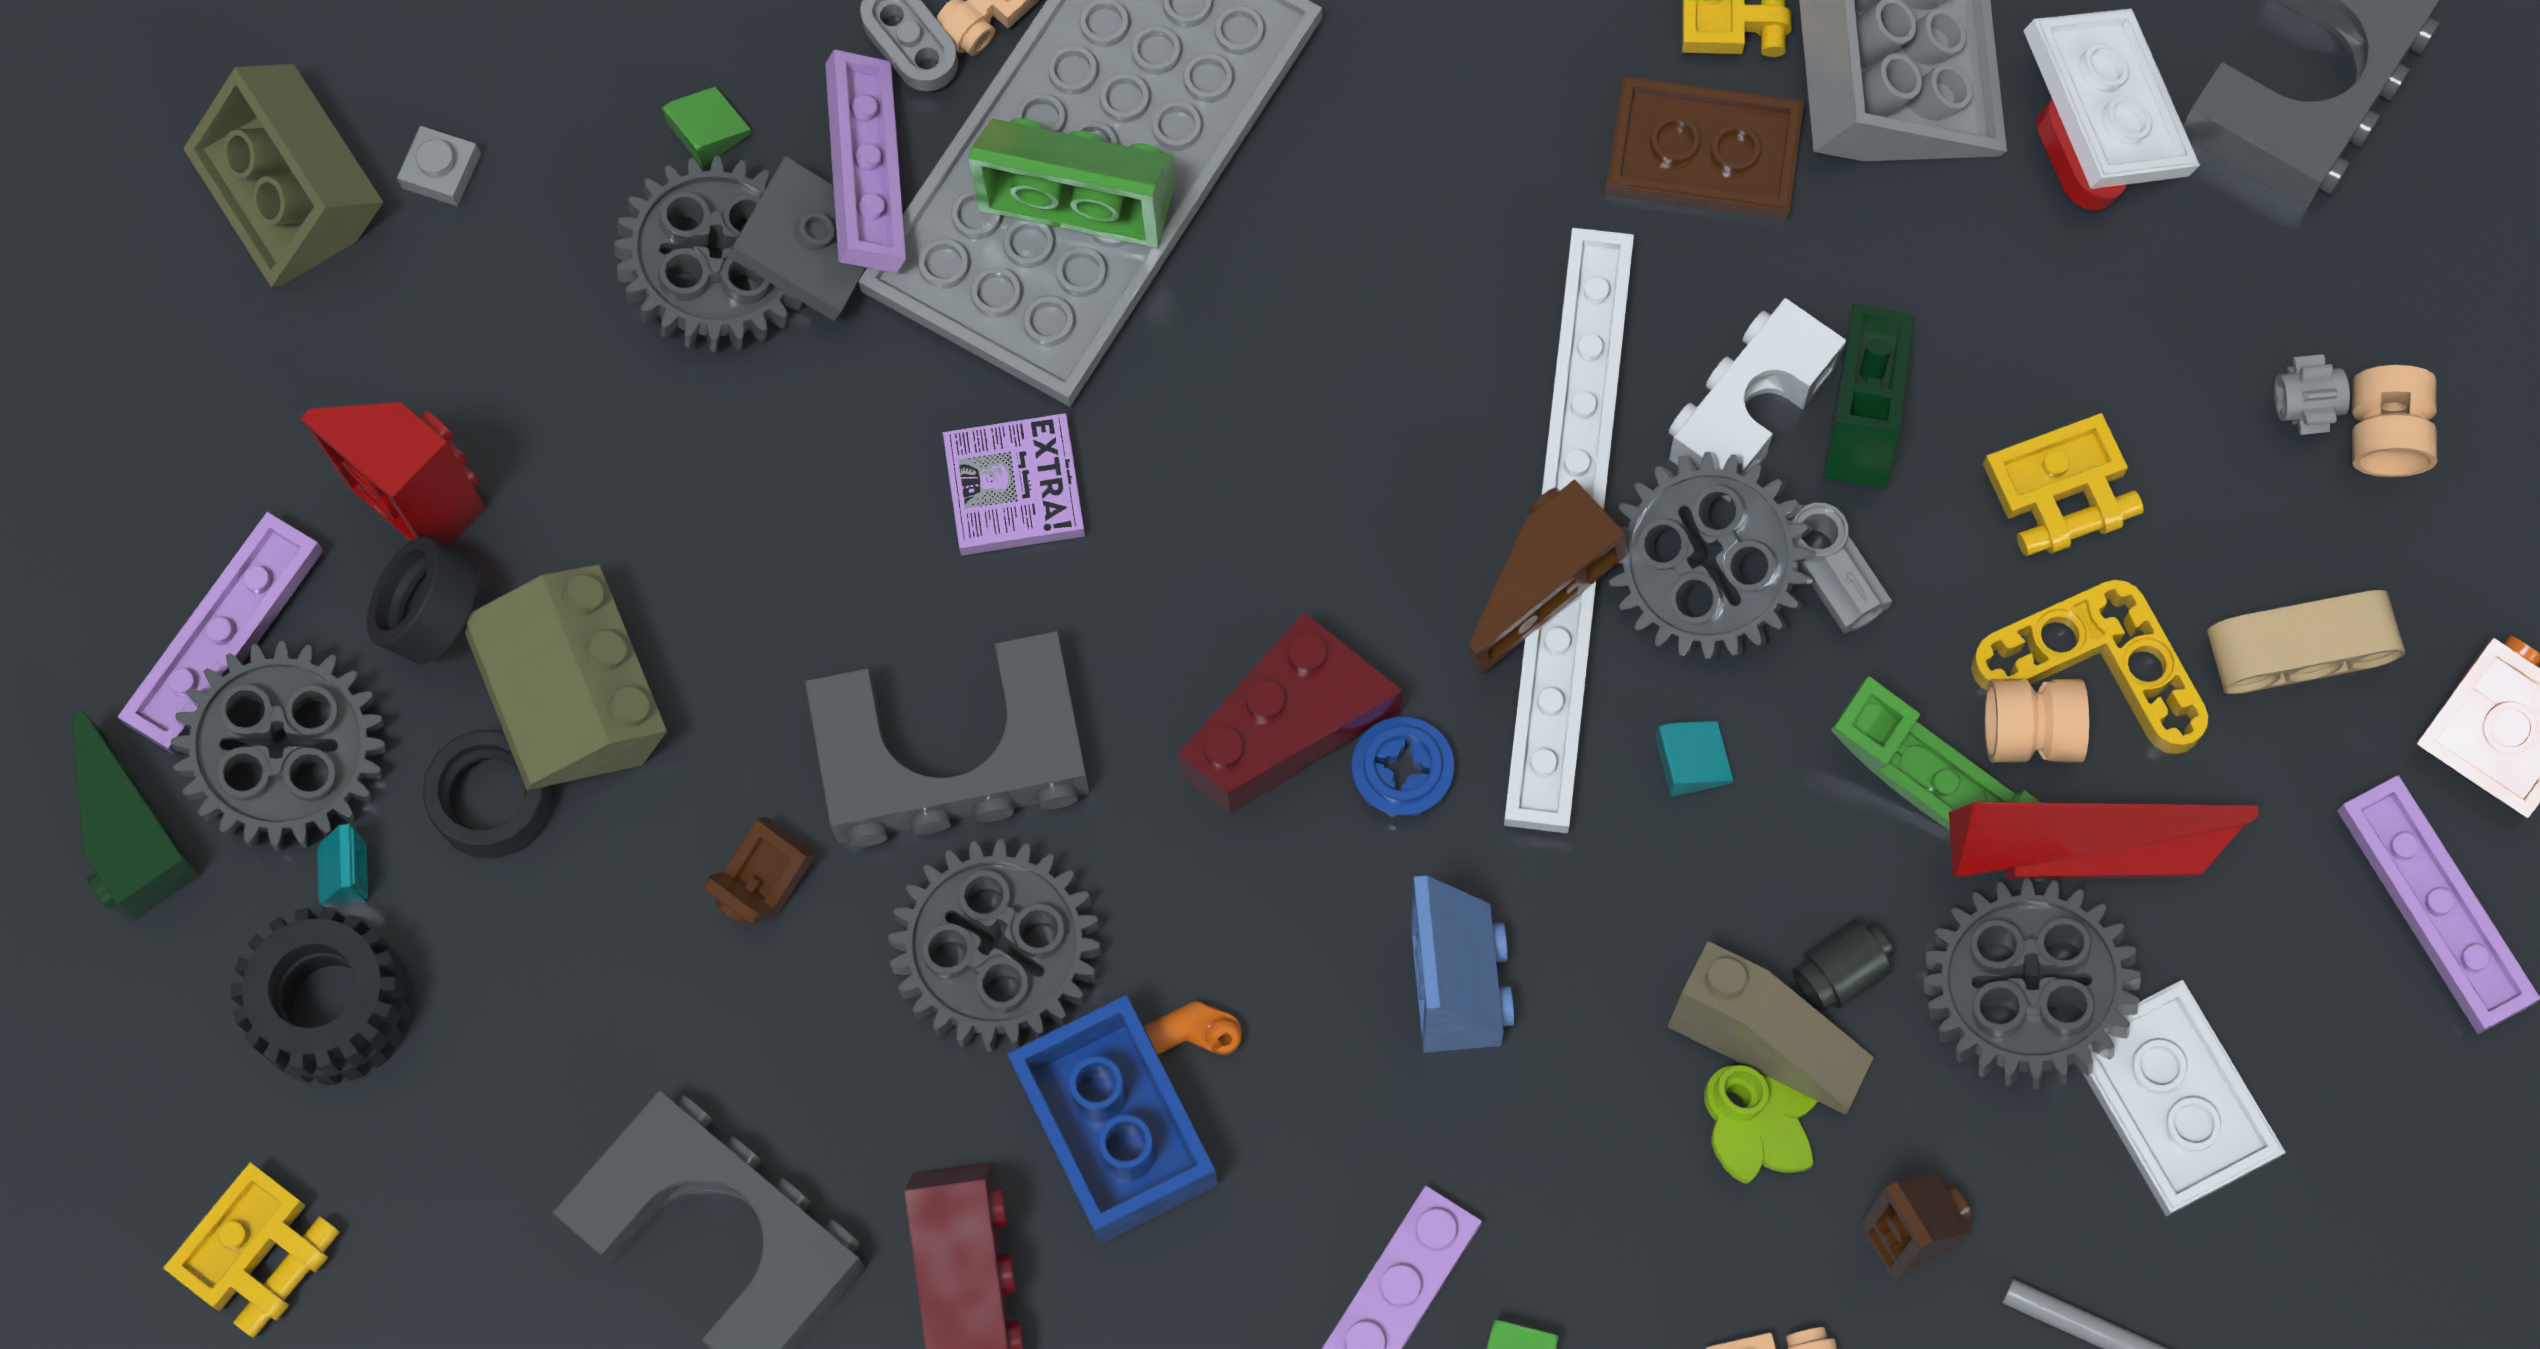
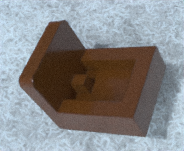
[703,816,816,924]

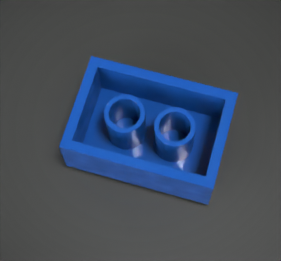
[1007,995,1218,1245]

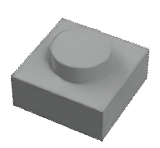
[397,126,481,206]

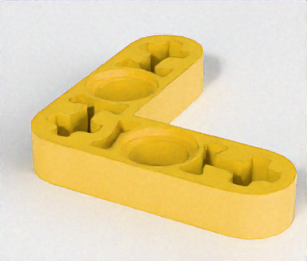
[1971,580,2208,754]

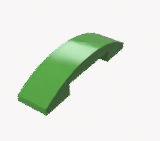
[1830,676,2043,882]

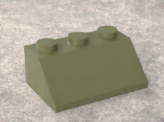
[183,64,383,288]
[463,564,667,790]

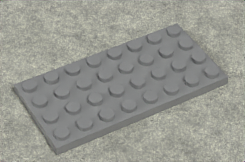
[858,0,1322,407]

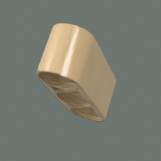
[2207,590,2405,694]

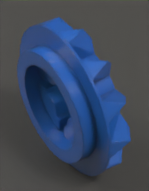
[1352,717,1454,818]

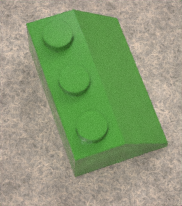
[968,118,1176,248]

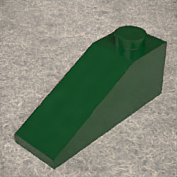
[1823,303,1914,489]
[71,710,201,920]

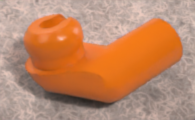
[1143,1001,1242,1055]

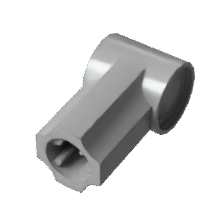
[1792,503,1892,634]

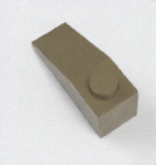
[1667,941,1874,1115]

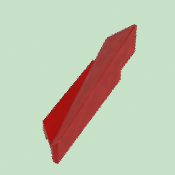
[1949,802,2259,880]

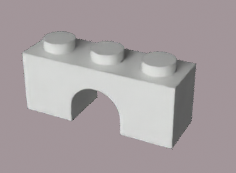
[1668,298,1846,502]

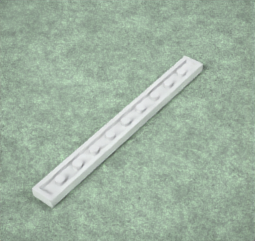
[1504,228,1634,833]

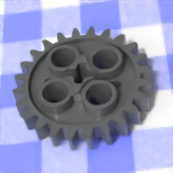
[614,156,803,352]
[1609,452,1816,660]
[171,641,386,850]
[888,839,1101,1052]
[1923,878,2141,1089]

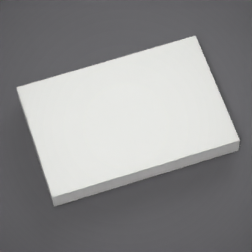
[2023,9,2200,189]
[2082,980,2286,1217]

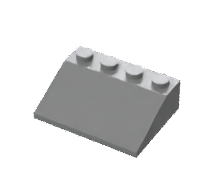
[1799,0,2007,162]

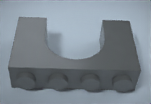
[2183,0,2441,209]
[805,631,1090,847]
[552,1090,866,1349]

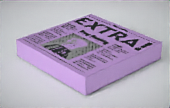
[943,413,1085,556]

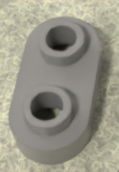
[860,0,958,91]

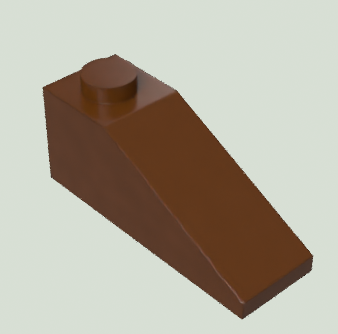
[1468,479,1627,675]
[1860,1173,1972,1282]

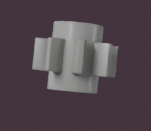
[2274,354,2350,435]

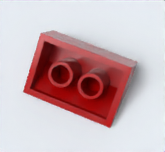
[300,402,487,547]

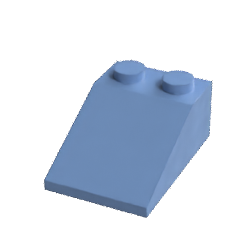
[1411,876,1514,1053]

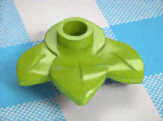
[1704,1065,1818,1184]

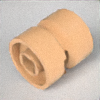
[2352,365,2437,477]
[1984,679,2089,763]

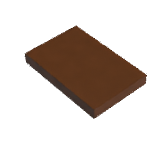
[1605,76,1804,220]

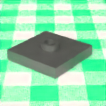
[727,156,865,321]

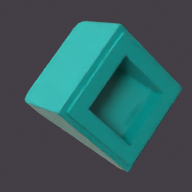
[1655,721,1734,797]
[317,824,368,907]

